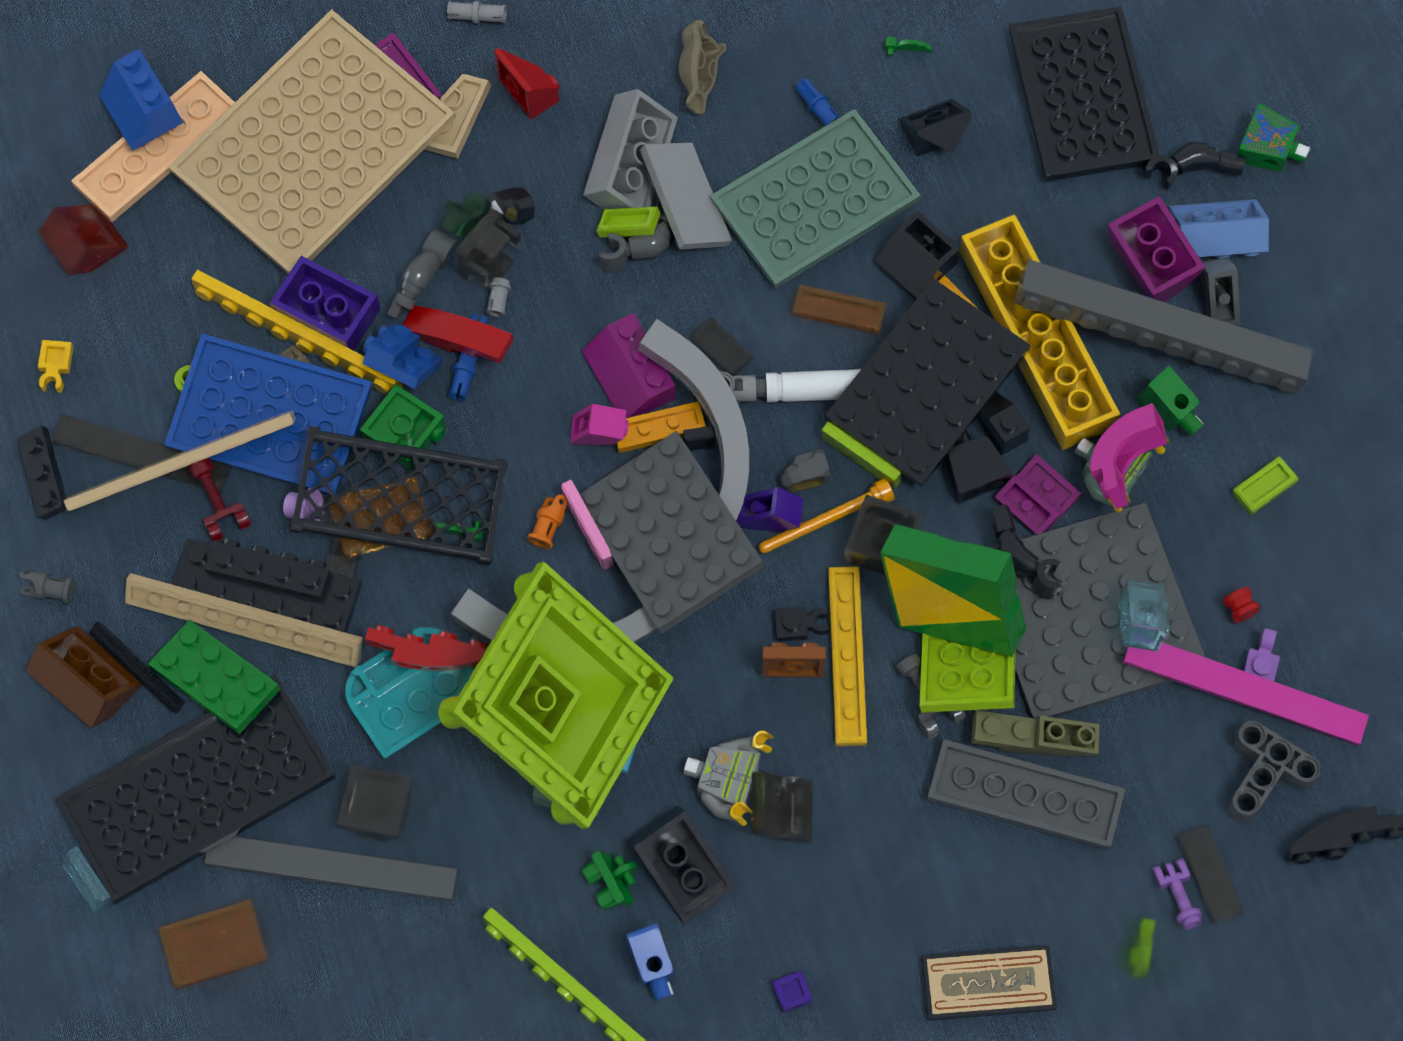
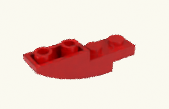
[365,625,487,671]

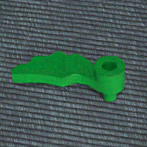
[885,36,932,57]

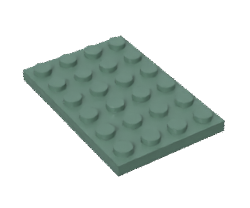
[710,109,921,289]

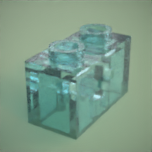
[1119,579,1170,652]

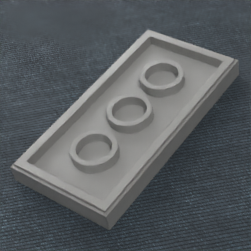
[640,142,732,250]

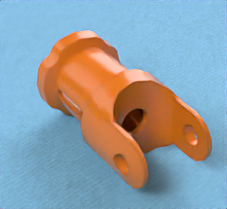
[526,495,567,550]

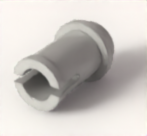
[486,277,512,317]

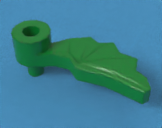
[433,521,483,542]

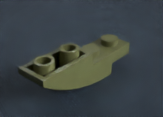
[971,710,1100,756]

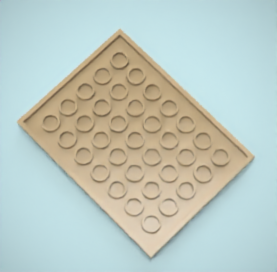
[169,9,456,274]

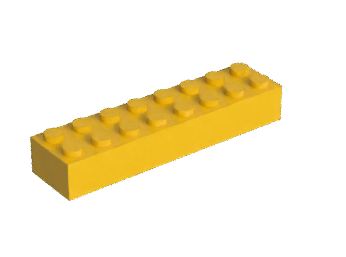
[960,214,1120,450]

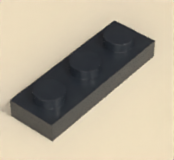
[17,426,67,520]

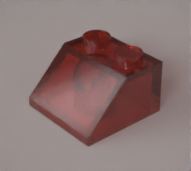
[38,204,128,275]

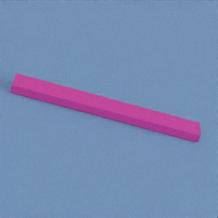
[1122,632,1369,746]

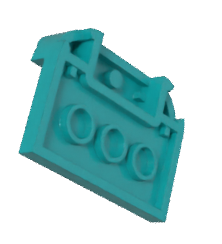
[345,627,474,760]

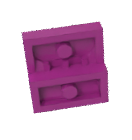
[995,454,1082,535]

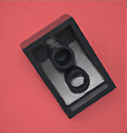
[626,805,736,924]

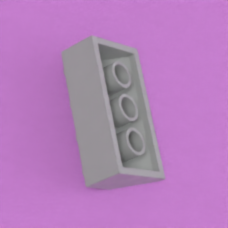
[583,89,678,209]

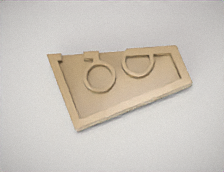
[424,74,491,159]

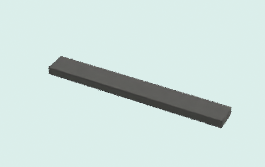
[204,837,458,902]

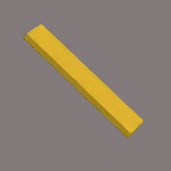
[828,567,867,746]

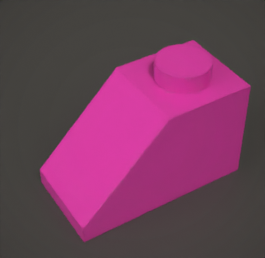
[570,404,629,445]

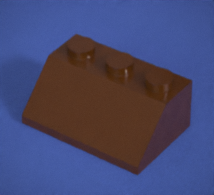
[25,626,142,728]

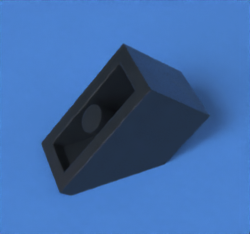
[977,392,1030,455]

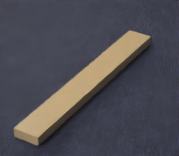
[64,410,296,511]
[125,573,363,668]

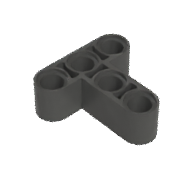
[1228,721,1321,823]

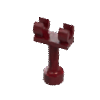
[188,458,251,543]

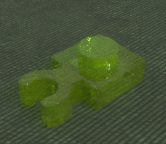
[1128,918,1155,978]

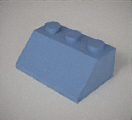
[1170,199,1269,259]

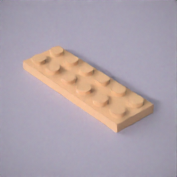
[71,71,235,223]

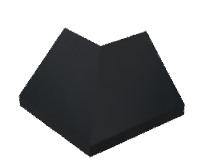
[899,98,972,156]

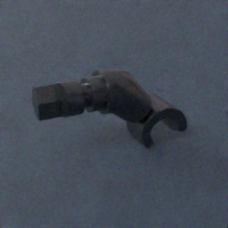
[1143,141,1246,191]
[992,505,1063,599]

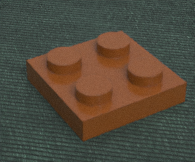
[762,643,826,678]

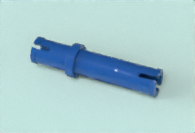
[448,314,489,402]

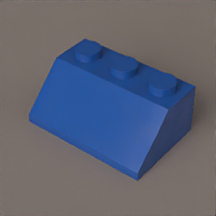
[99,49,183,151]

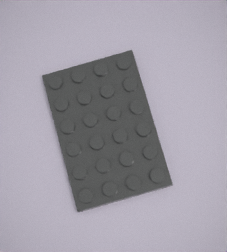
[580,431,765,634]

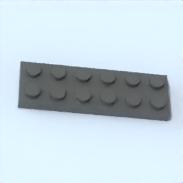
[927,739,1125,850]

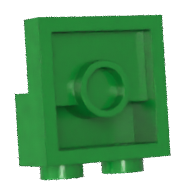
[360,384,446,470]

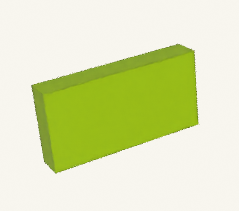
[596,207,661,238]
[1232,456,1299,515]

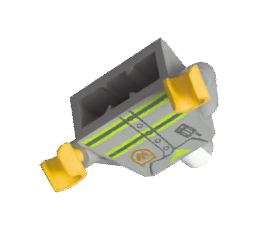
[683,730,774,826]

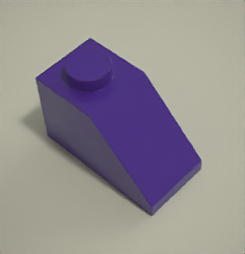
[736,487,803,532]

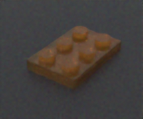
[328,477,433,559]
[159,899,269,990]

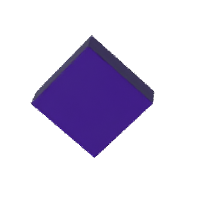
[772,970,813,1013]

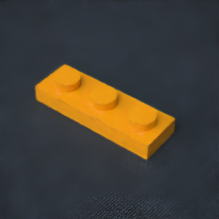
[616,401,706,453]

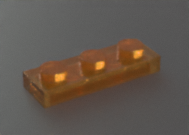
[793,285,886,334]

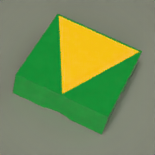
[880,524,1026,657]

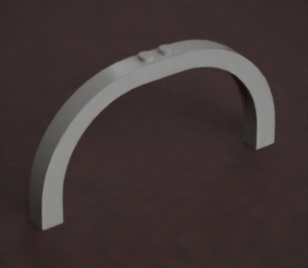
[450,319,749,644]

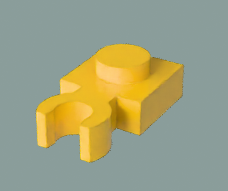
[38,340,74,393]

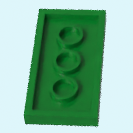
[148,620,281,734]

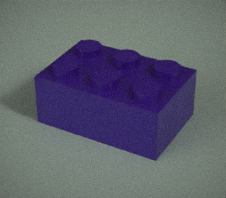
[270,256,381,351]

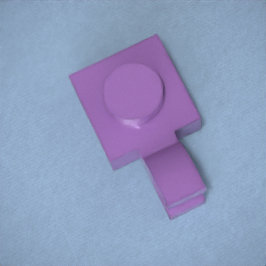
[1244,628,1280,682]

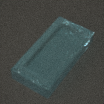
[63,847,111,915]

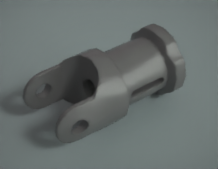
[19,569,75,604]

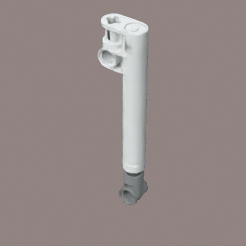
[720,369,861,403]

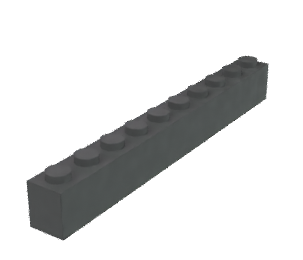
[1014,259,1313,394]

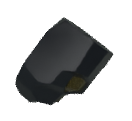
[482,187,535,226]

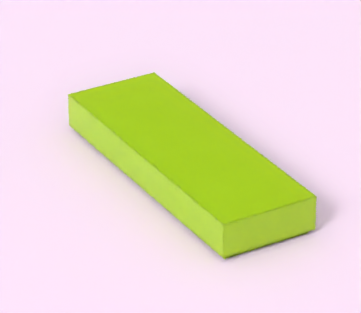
[822,422,901,490]

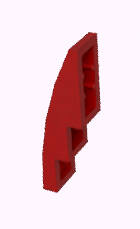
[402,305,514,364]

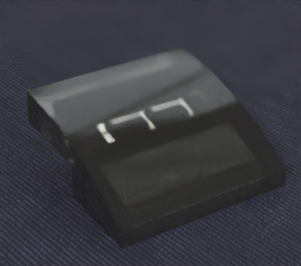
[751,771,813,843]

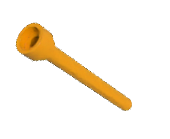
[758,478,895,553]

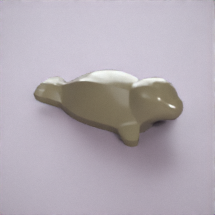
[679,20,726,115]

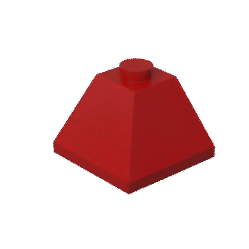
[494,48,560,120]

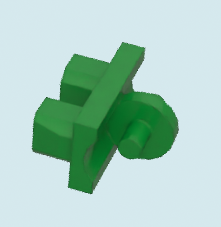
[582,850,639,910]

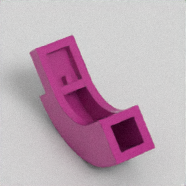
[1090,403,1167,509]

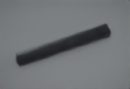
[89,621,186,714]

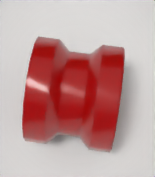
[1222,587,1261,623]

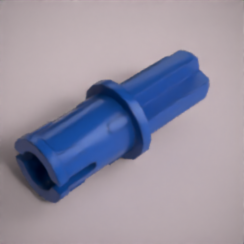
[795,78,841,126]

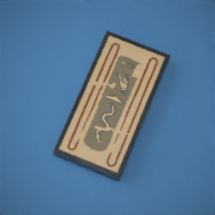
[922,945,1057,1021]

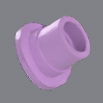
[283,487,324,521]

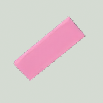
[561,480,614,570]

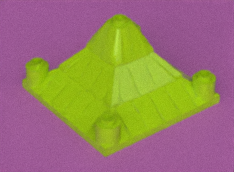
[438,562,674,829]

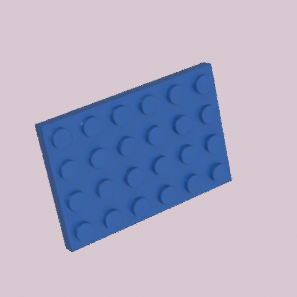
[164,333,373,495]

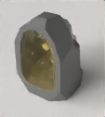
[781,449,830,492]

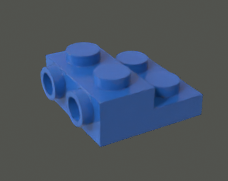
[363,323,443,389]

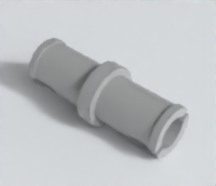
[447,1,507,24]

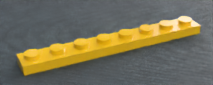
[191,269,403,394]

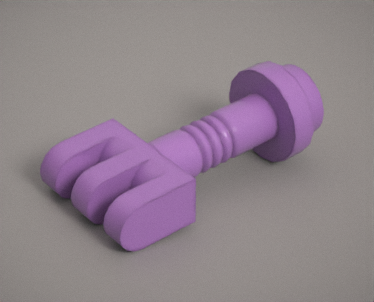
[1152,858,1202,930]

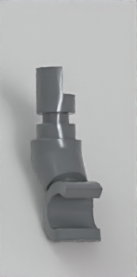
[597,212,673,273]
[386,229,459,319]

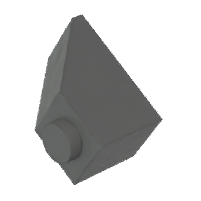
[1200,257,1241,325]

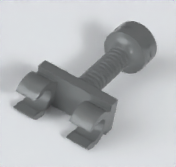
[896,654,966,739]

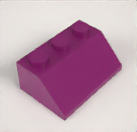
[1108,196,1205,302]
[582,313,676,418]

